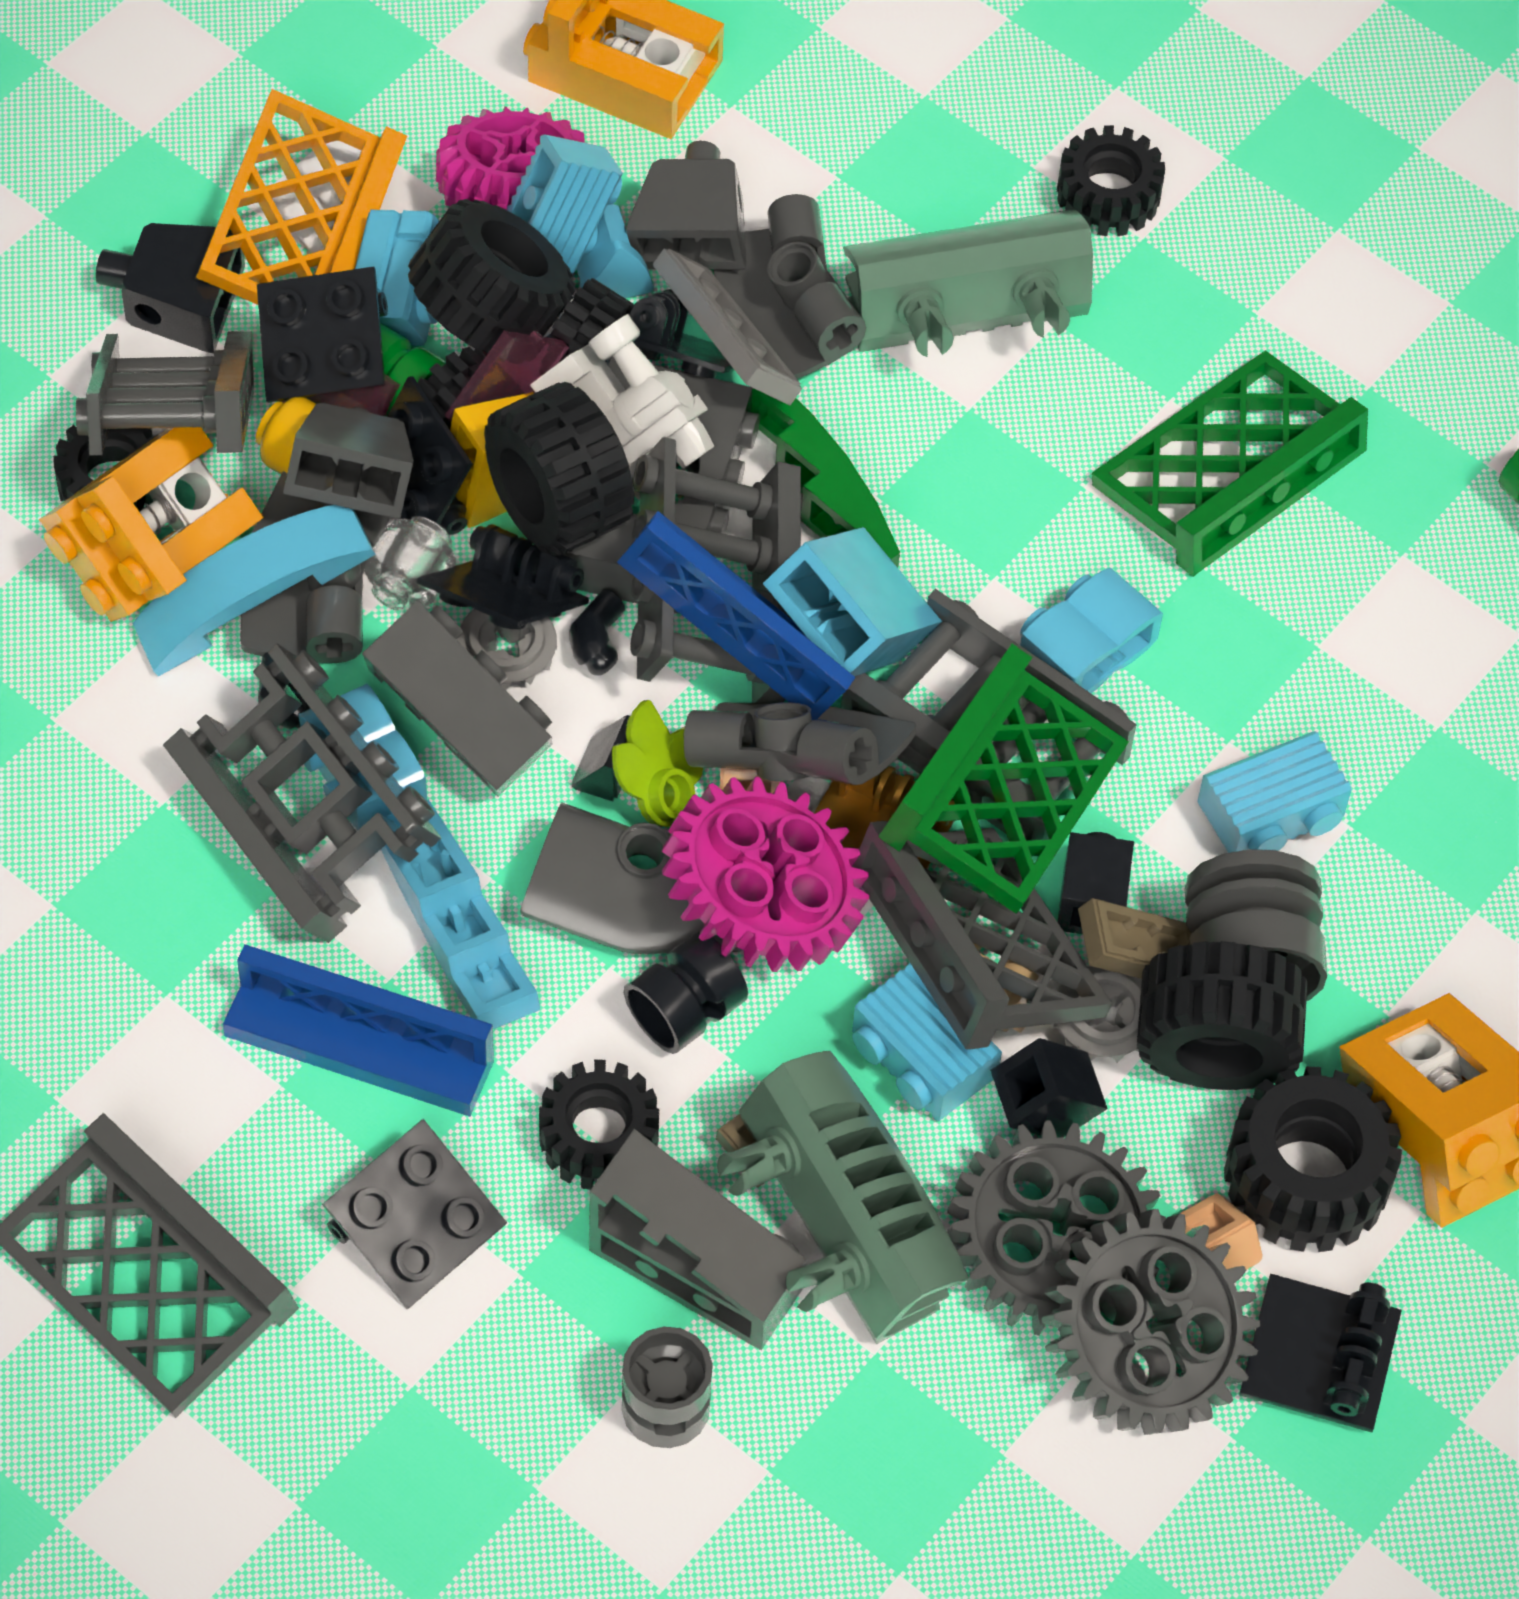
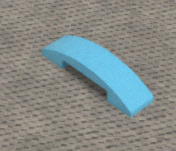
[132,505,376,677]

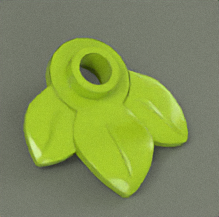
[612,700,703,827]

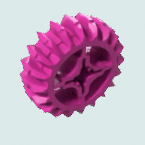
[436,106,585,210]

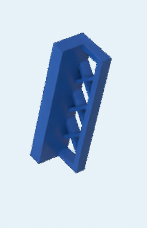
[617,511,856,720]
[223,944,494,1117]

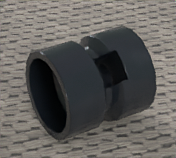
[623,932,749,1054]

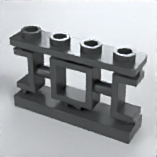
[163,644,442,943]

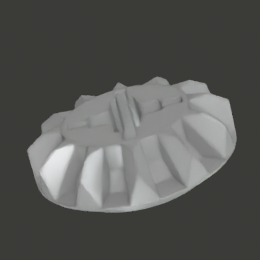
[457,609,557,690]
[1053,966,1142,1063]

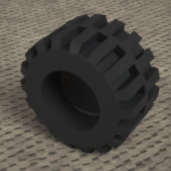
[408,199,575,359]
[484,382,634,556]
[1136,941,1307,1090]
[1224,1066,1402,1252]

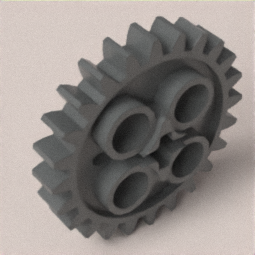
[947,1121,1166,1336]
[1042,1209,1260,1435]

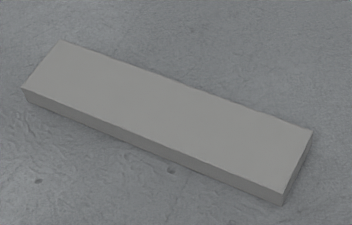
[653,248,802,405]

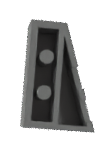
[362,600,553,797]

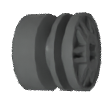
[1184,849,1328,1001]

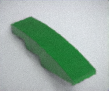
[751,388,900,568]

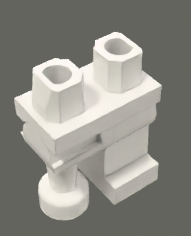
[530,314,714,501]

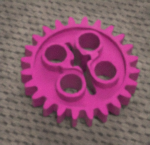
[662,777,869,972]

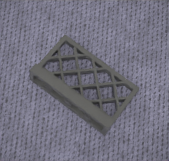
[852,821,1113,1050]
[0,1113,299,1418]

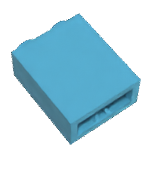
[763,527,942,676]

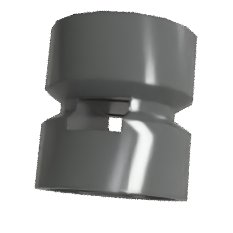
[621,1326,713,1449]

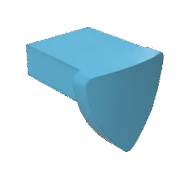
[577,204,654,298]

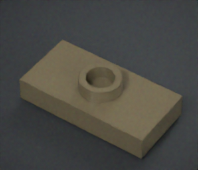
[1078,898,1191,979]

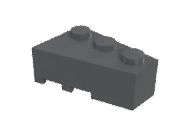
[589,1129,807,1351]

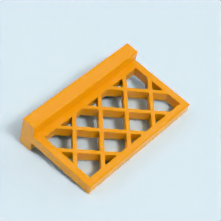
[196,89,407,305]

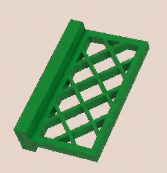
[1092,350,1368,577]
[878,643,1129,914]

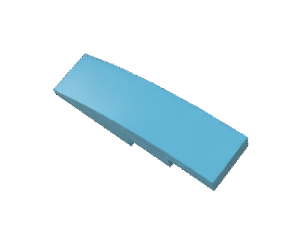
[381,800,541,1029]

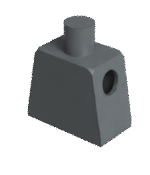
[626,140,747,269]
[283,403,413,519]

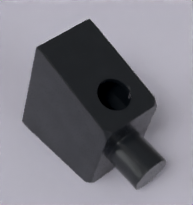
[96,223,245,354]

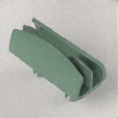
[843,209,1093,357]
[717,1051,969,1345]

